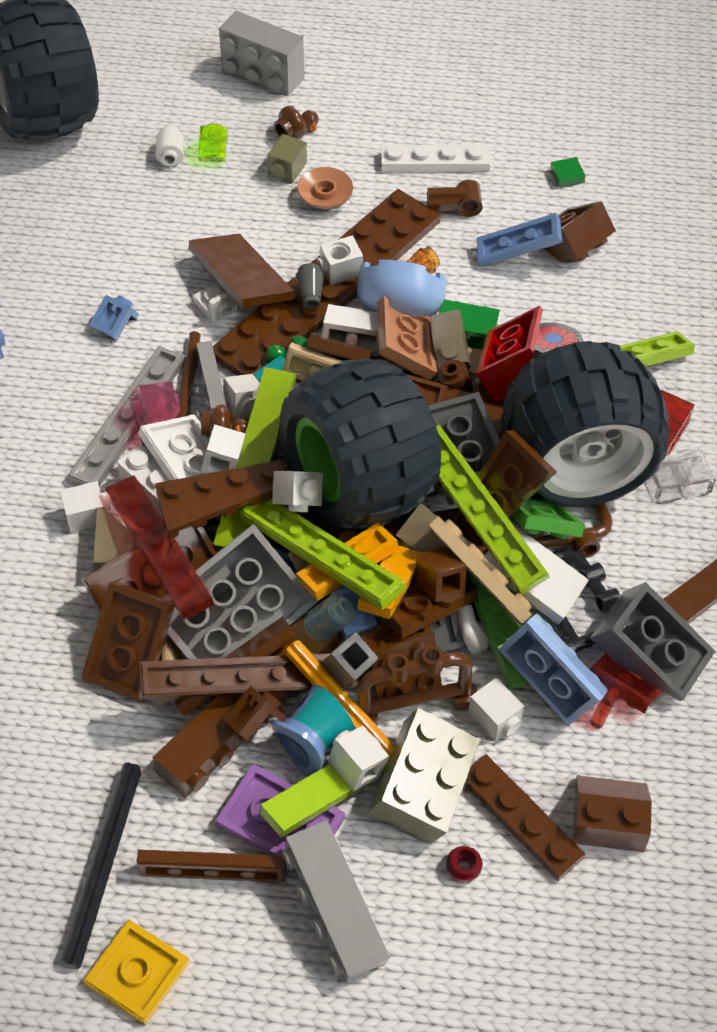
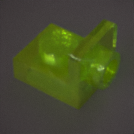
[198,123,229,162]

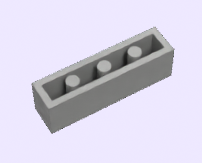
[281,819,390,983]

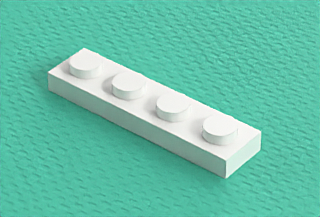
[381,145,491,172]

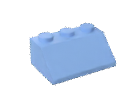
[498,614,608,726]

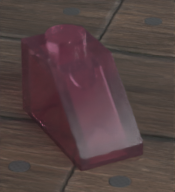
[128,381,181,449]

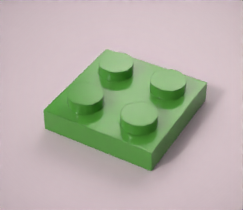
[509,498,585,539]

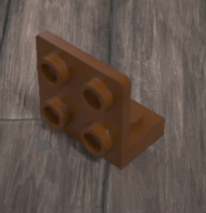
[357,623,442,700]

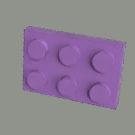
[215,764,345,855]

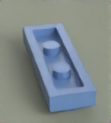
[477,213,562,267]

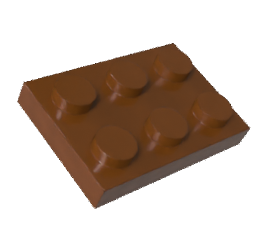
[81,581,175,702]

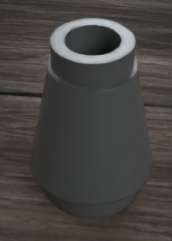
[295,263,324,309]

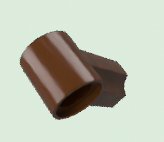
[427,179,483,217]

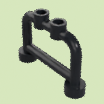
[552,549,620,655]

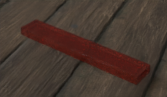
[105,475,214,620]

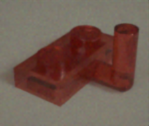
[590,653,662,729]

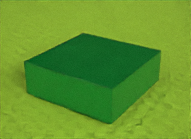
[550,157,586,187]

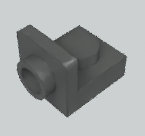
[429,611,465,652]

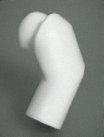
[456,605,489,654]

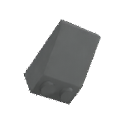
[428,392,500,505]
[590,582,716,701]

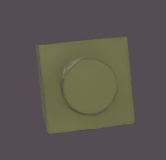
[267,134,307,183]

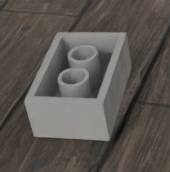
[219,10,304,97]

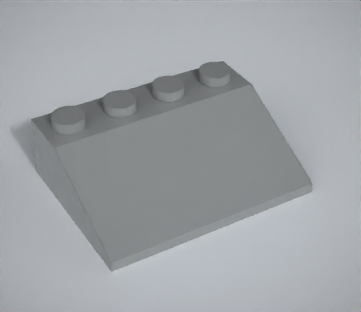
[162,524,317,659]

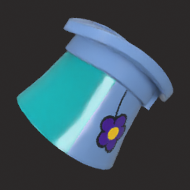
[269,685,355,776]

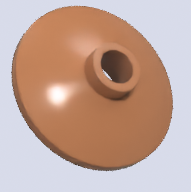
[298,167,353,209]

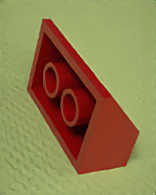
[476,305,543,403]

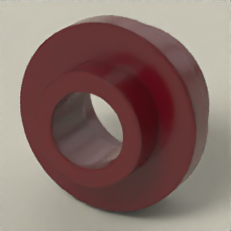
[446,846,483,882]

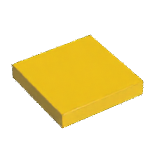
[83,919,190,1026]

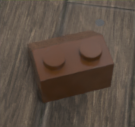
[543,201,616,263]
[573,775,652,852]

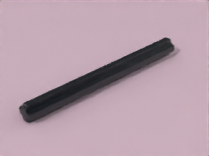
[60,762,142,969]

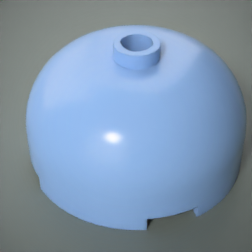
[357,260,447,317]

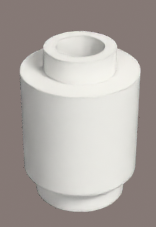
[156,126,184,166]

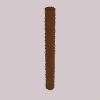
[175,331,201,419]

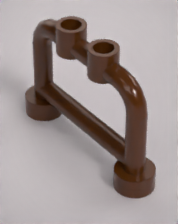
[357,646,478,726]

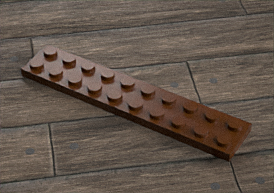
[213,189,441,376]

